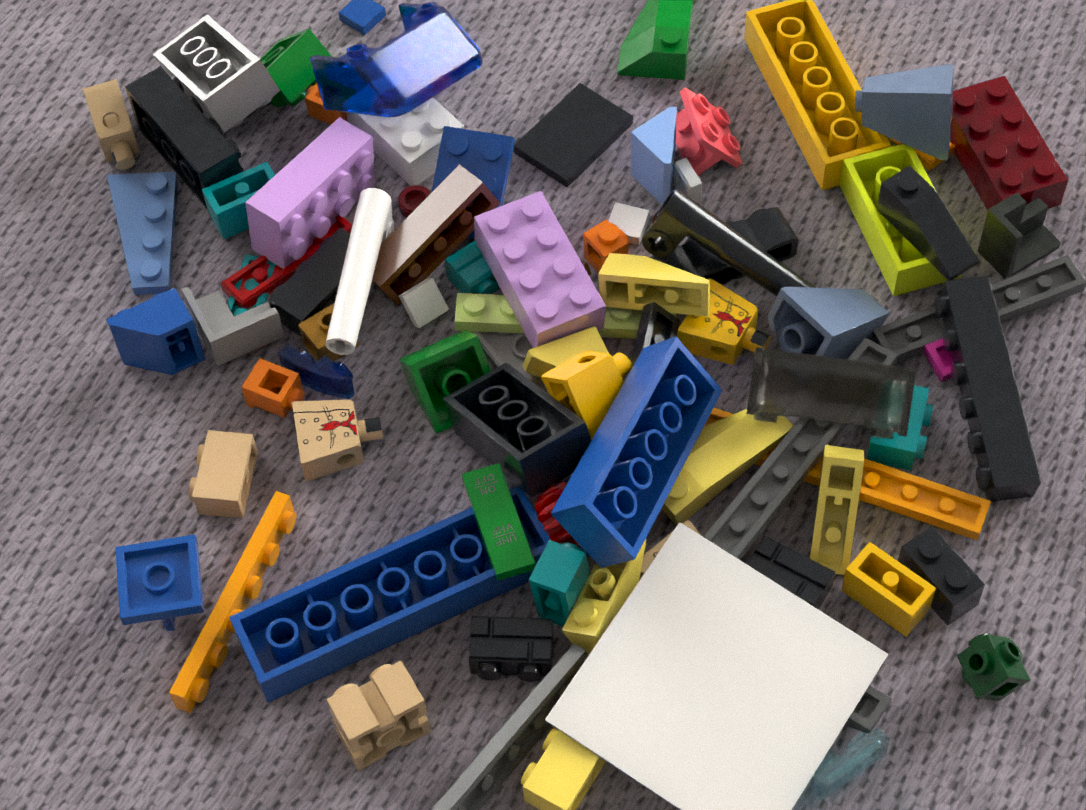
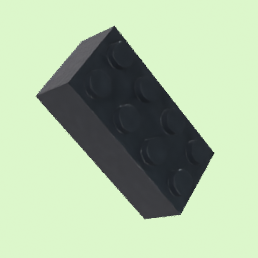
[125,66,244,210]
[443,362,591,498]

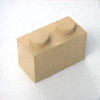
[189,430,258,519]

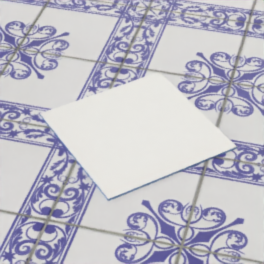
[545,522,888,810]

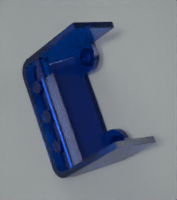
[310,2,483,117]

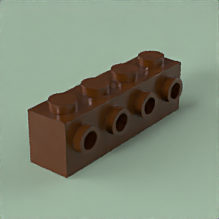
[372,164,500,307]

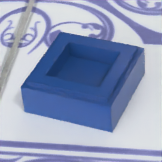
[338,0,386,35]

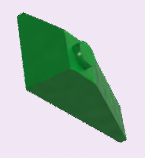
[618,0,694,80]

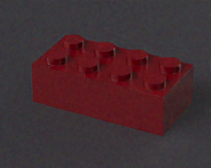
[950,76,1068,210]

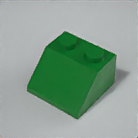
[260,28,335,108]
[399,330,491,434]

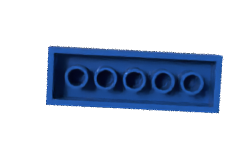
[550,336,722,568]

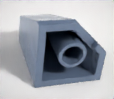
[855,64,954,160]
[767,287,889,391]

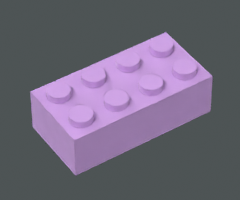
[245,117,376,268]
[474,191,606,348]

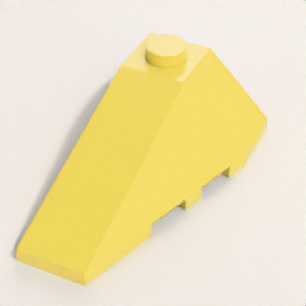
[661,400,794,526]

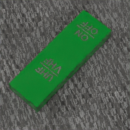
[462,463,535,581]

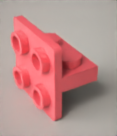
[676,87,743,176]

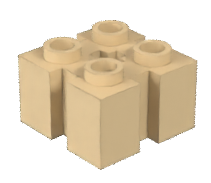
[326,661,431,771]

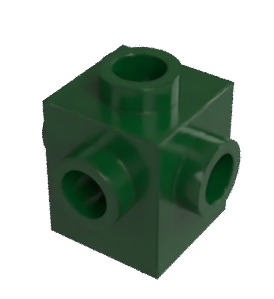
[956,633,1031,701]

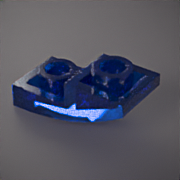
[278,343,355,399]

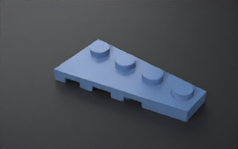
[107,171,178,295]

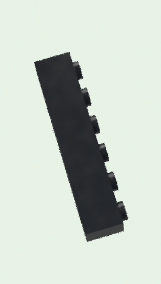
[935,276,1041,502]

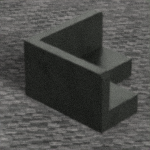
[978,192,1061,279]

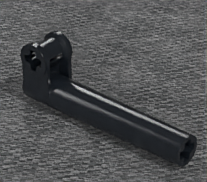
[642,188,816,297]

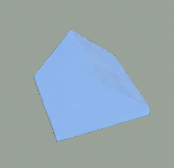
[631,107,677,205]

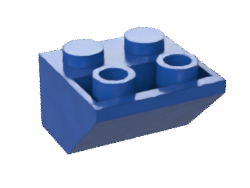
[106,288,206,375]

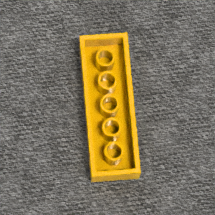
[744,0,892,191]

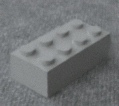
[153,15,280,133]

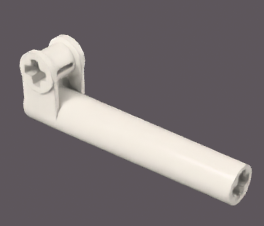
[325,188,395,355]

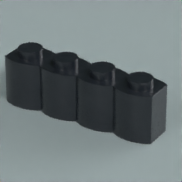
[650,207,798,285]

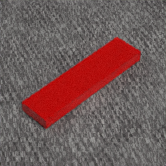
[221,215,352,310]

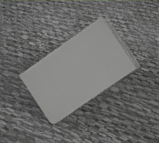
[181,287,284,366]

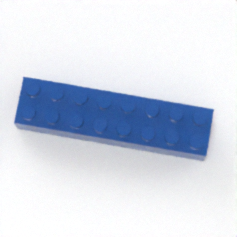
[229,486,550,703]

